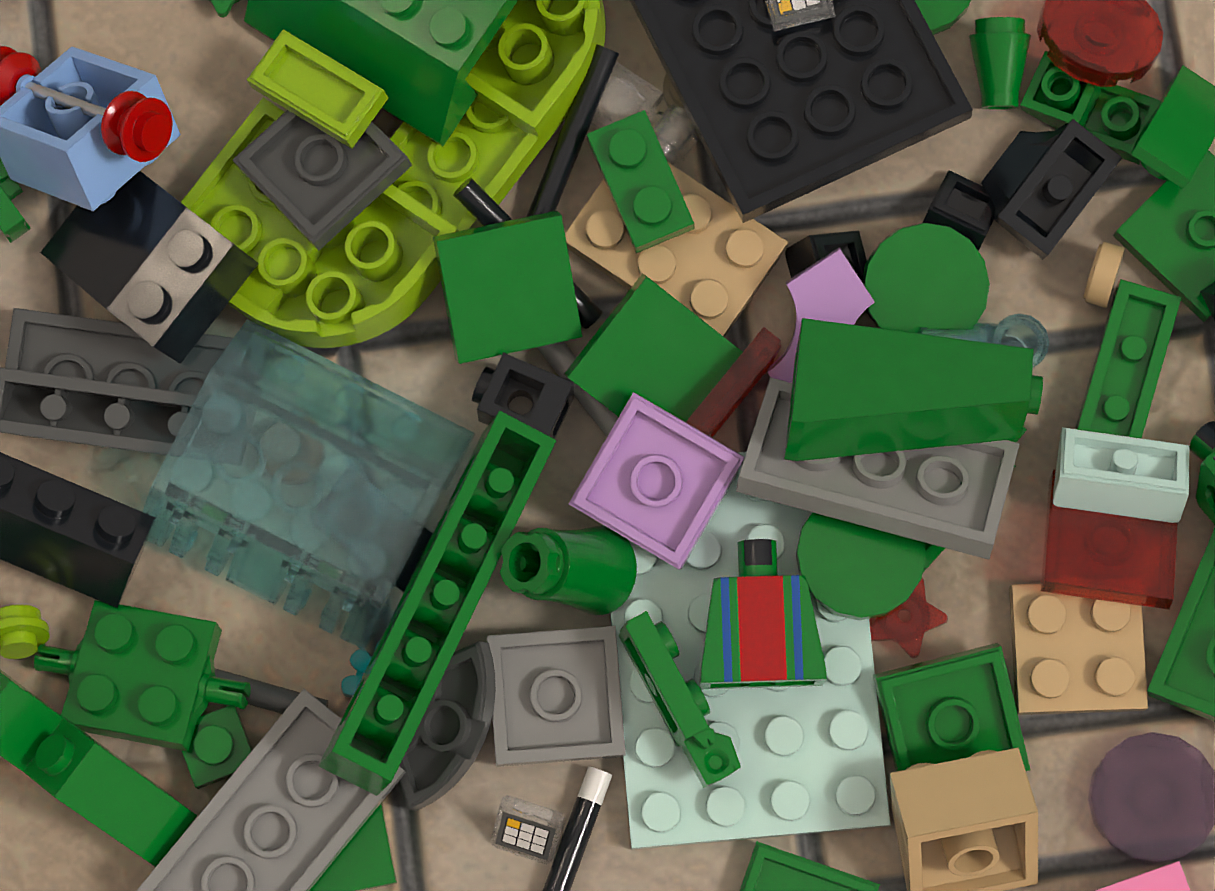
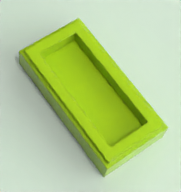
[247,29,388,149]

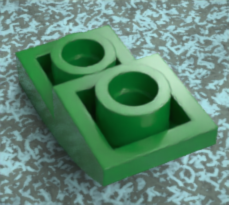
[1020,51,1160,165]
[1130,65,1215,189]

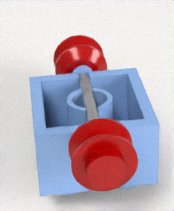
[0,46,181,211]

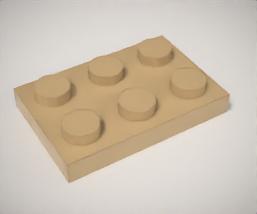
[565,162,788,337]

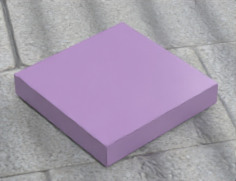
[569,392,745,570]

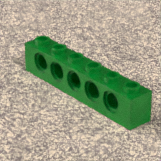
[318,410,557,796]

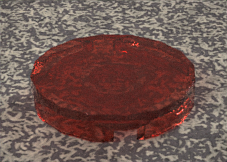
[1037,0,1164,87]

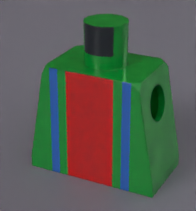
[699,539,827,690]

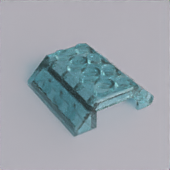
[143,319,475,651]

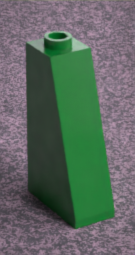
[784,318,1043,461]

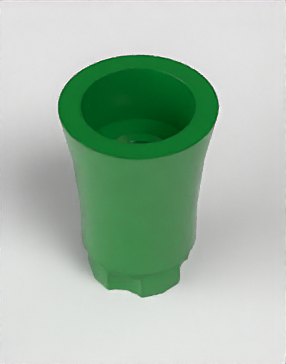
[500,526,637,615]

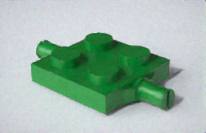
[34,600,251,752]

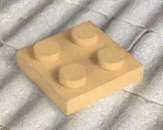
[1009,580,1148,715]

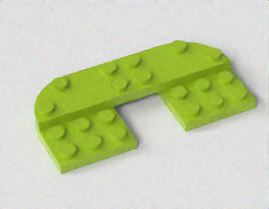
[181,0,606,348]

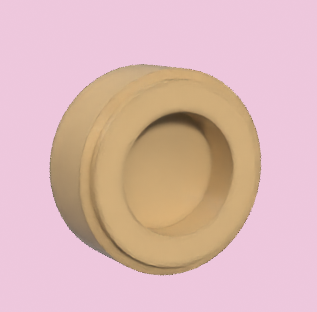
[1083,242,1125,308]

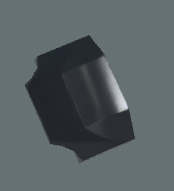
[981,119,1122,260]

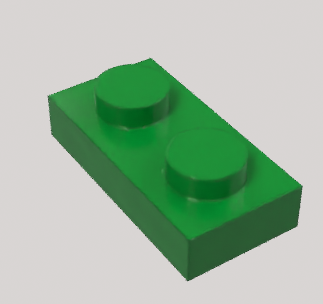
[587,110,695,253]

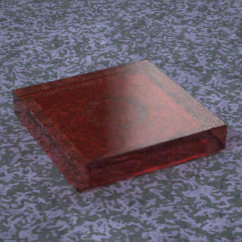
[1041,469,1178,610]

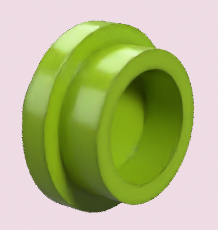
[0,605,50,659]

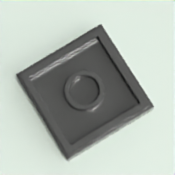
[233,110,412,251]

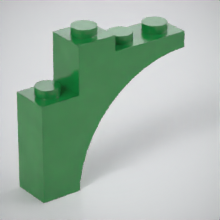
[0,669,197,867]

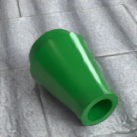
[969,17,1031,110]

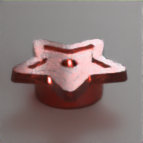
[870,578,948,658]

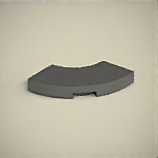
[399,641,496,811]

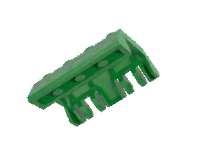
[244,0,518,147]

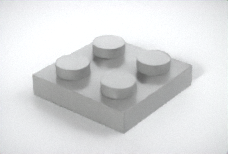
[487,626,626,767]

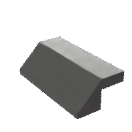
[0,308,267,466]

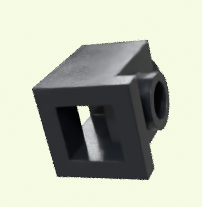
[472,352,574,439]

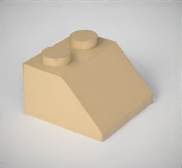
[890,747,1038,891]

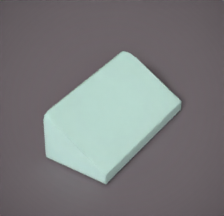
[1053,427,1189,523]

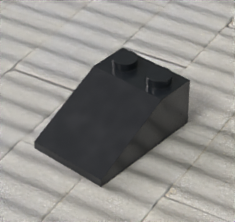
[40,171,259,364]

